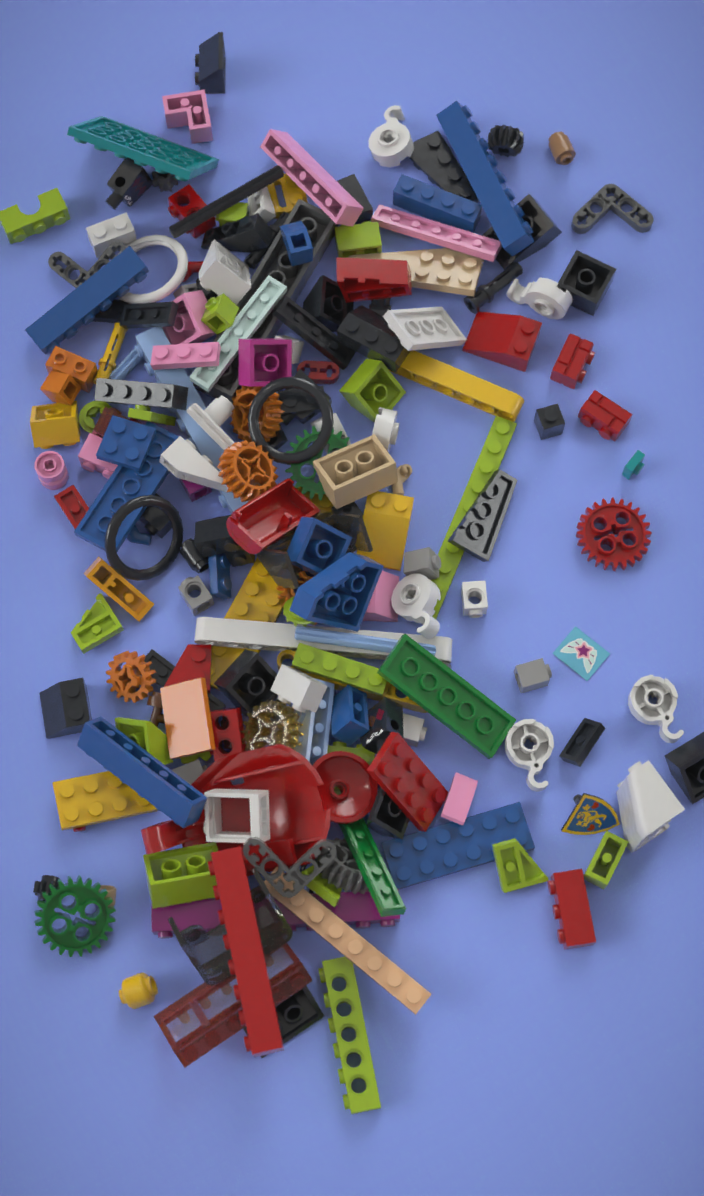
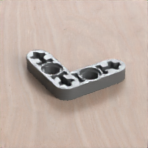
[571,184,654,234]
[48,242,127,288]
[243,837,337,898]

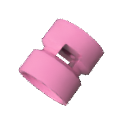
[34,451,69,490]

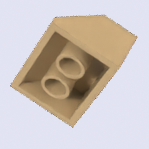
[313,434,398,509]

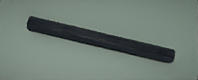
[169,165,284,238]

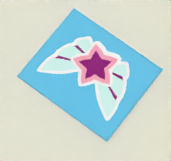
[552,626,610,681]

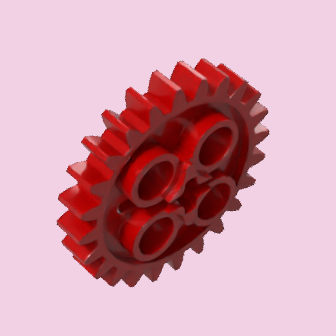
[576,497,652,571]

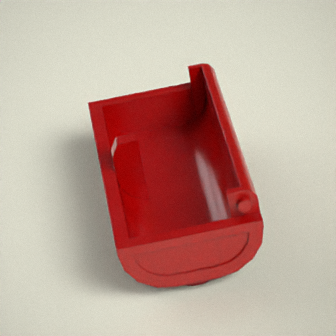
[226,478,321,554]

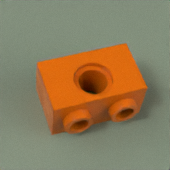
[45,346,98,393]

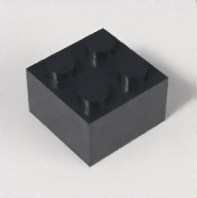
[557,250,616,316]
[214,649,278,720]

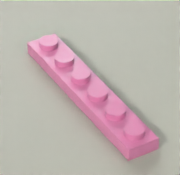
[371,204,501,262]

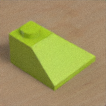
[115,717,173,765]

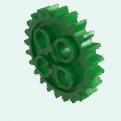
[285,426,350,501]
[34,875,116,957]

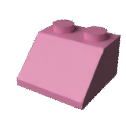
[362,570,399,622]

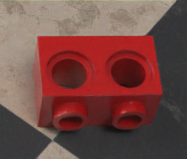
[168,184,216,239]
[209,707,247,761]

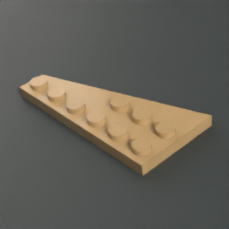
[349,248,484,297]

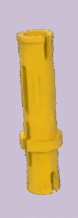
[93,322,128,384]

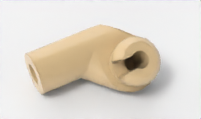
[391,464,412,495]

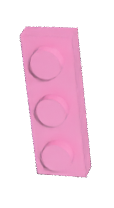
[150,342,221,370]

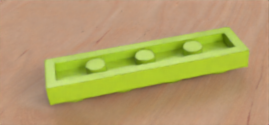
[291,643,387,696]

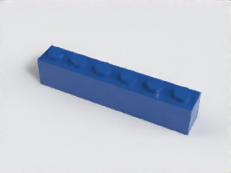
[25,246,149,355]
[77,717,207,828]

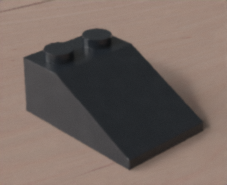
[482,194,562,270]

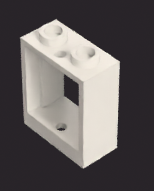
[203,789,270,843]

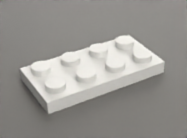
[383,307,467,351]

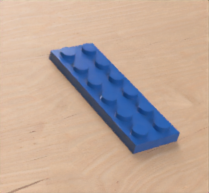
[74,421,185,552]
[381,802,535,890]

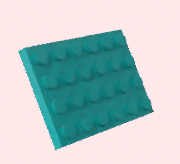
[67,116,219,181]

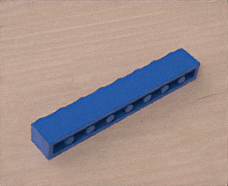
[436,100,534,256]

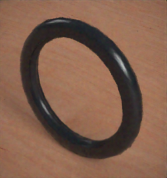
[248,376,334,465]
[105,495,184,581]

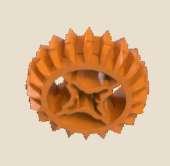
[229,385,285,443]
[217,440,279,502]

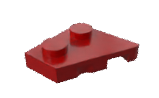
[164,644,212,693]

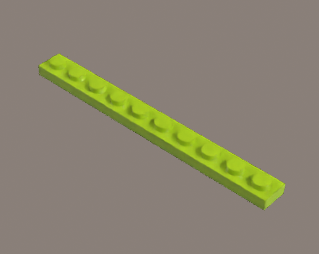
[431,416,517,619]

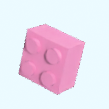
[162,290,215,345]

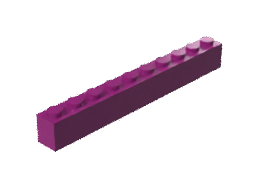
[151,889,400,939]

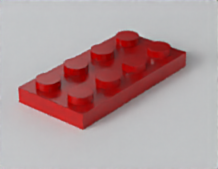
[366,732,449,832]

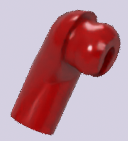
[182,261,204,282]

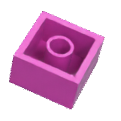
[238,338,292,387]

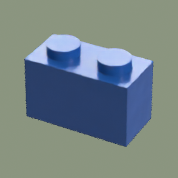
[331,684,369,745]

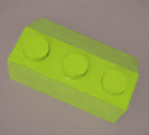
[143,842,218,909]

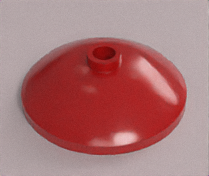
[312,751,378,824]

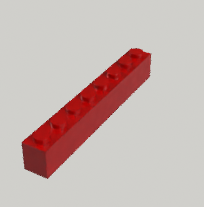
[208,846,284,1058]

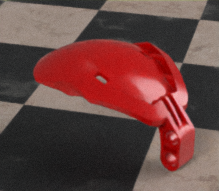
[141,744,331,876]

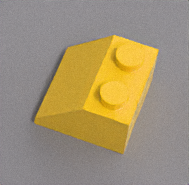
[30,400,81,449]

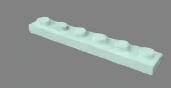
[189,275,287,393]

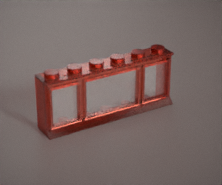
[153,932,313,1068]

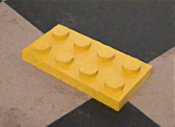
[52,771,158,831]

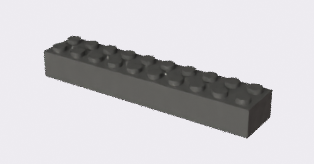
[193,199,338,404]

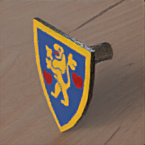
[561,793,620,835]

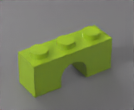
[0,187,71,244]

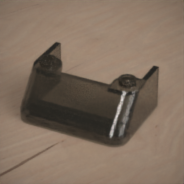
[256,511,373,589]
[168,867,293,985]

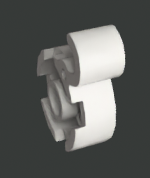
[368,105,414,168]
[506,278,573,320]
[372,407,400,453]
[391,573,441,639]
[628,675,684,743]
[504,719,554,792]

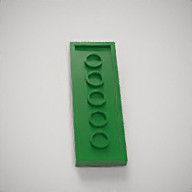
[377,634,516,759]

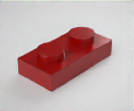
[54,484,89,529]

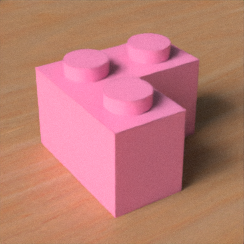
[162,89,213,144]

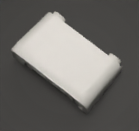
[616,760,685,854]

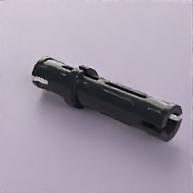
[244,211,289,270]

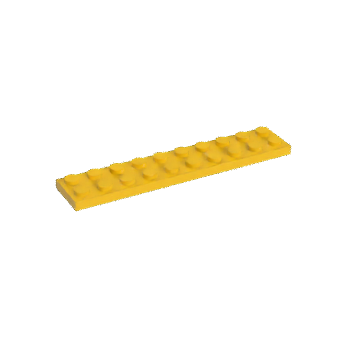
[211,487,334,691]

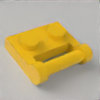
[267,173,308,219]

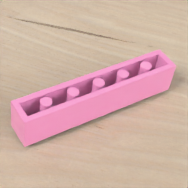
[260,129,364,227]

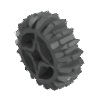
[317,837,369,894]

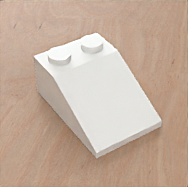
[199,240,251,305]

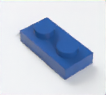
[208,553,232,600]

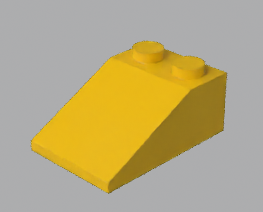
[357,491,414,571]

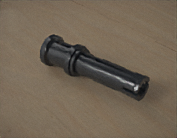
[464,262,523,314]

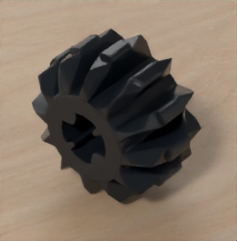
[487,124,524,157]

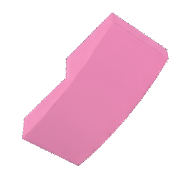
[440,772,478,826]

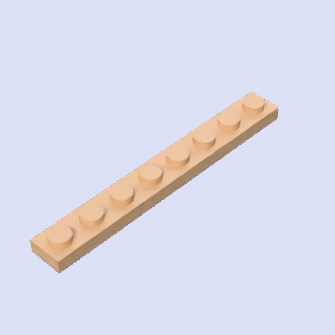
[261,867,432,1015]

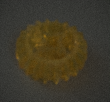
[240,700,304,751]

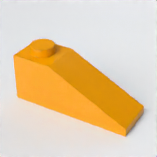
[83,556,154,622]

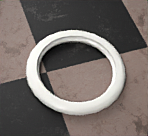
[118,235,188,304]

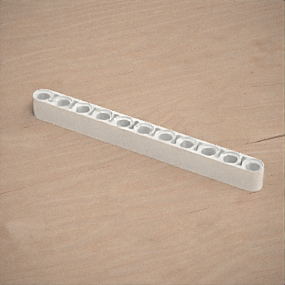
[194,617,453,664]

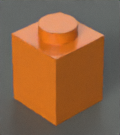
[40,371,82,406]

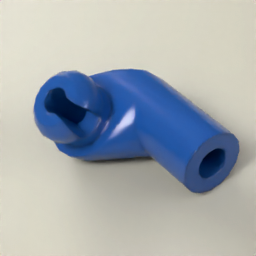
[127,525,152,546]

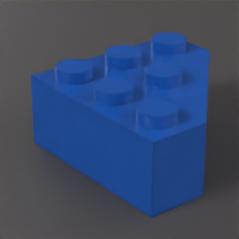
[290,552,384,632]

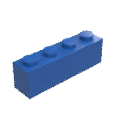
[392,174,482,233]

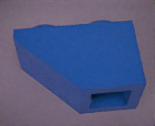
[280,221,313,266]

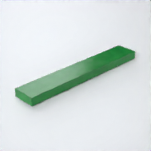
[338,818,406,917]

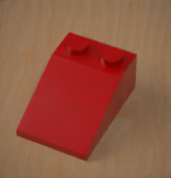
[462,312,542,372]

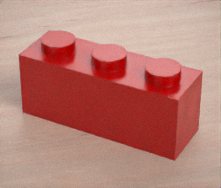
[548,869,596,950]

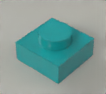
[622,450,645,480]

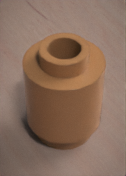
[548,131,576,165]

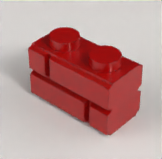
[550,334,595,389]
[578,390,633,441]

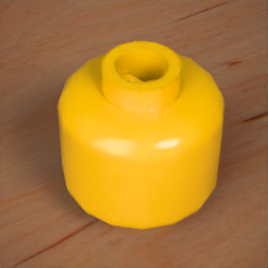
[119,972,158,1009]

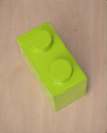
[335,221,382,258]
[583,830,628,890]

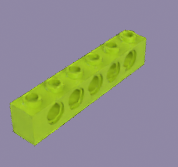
[318,957,381,1115]

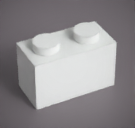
[86,212,137,258]
[270,664,328,713]

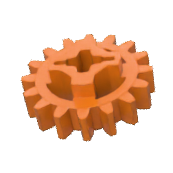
[106,651,156,703]

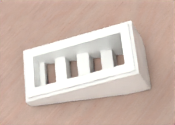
[247,186,276,223]

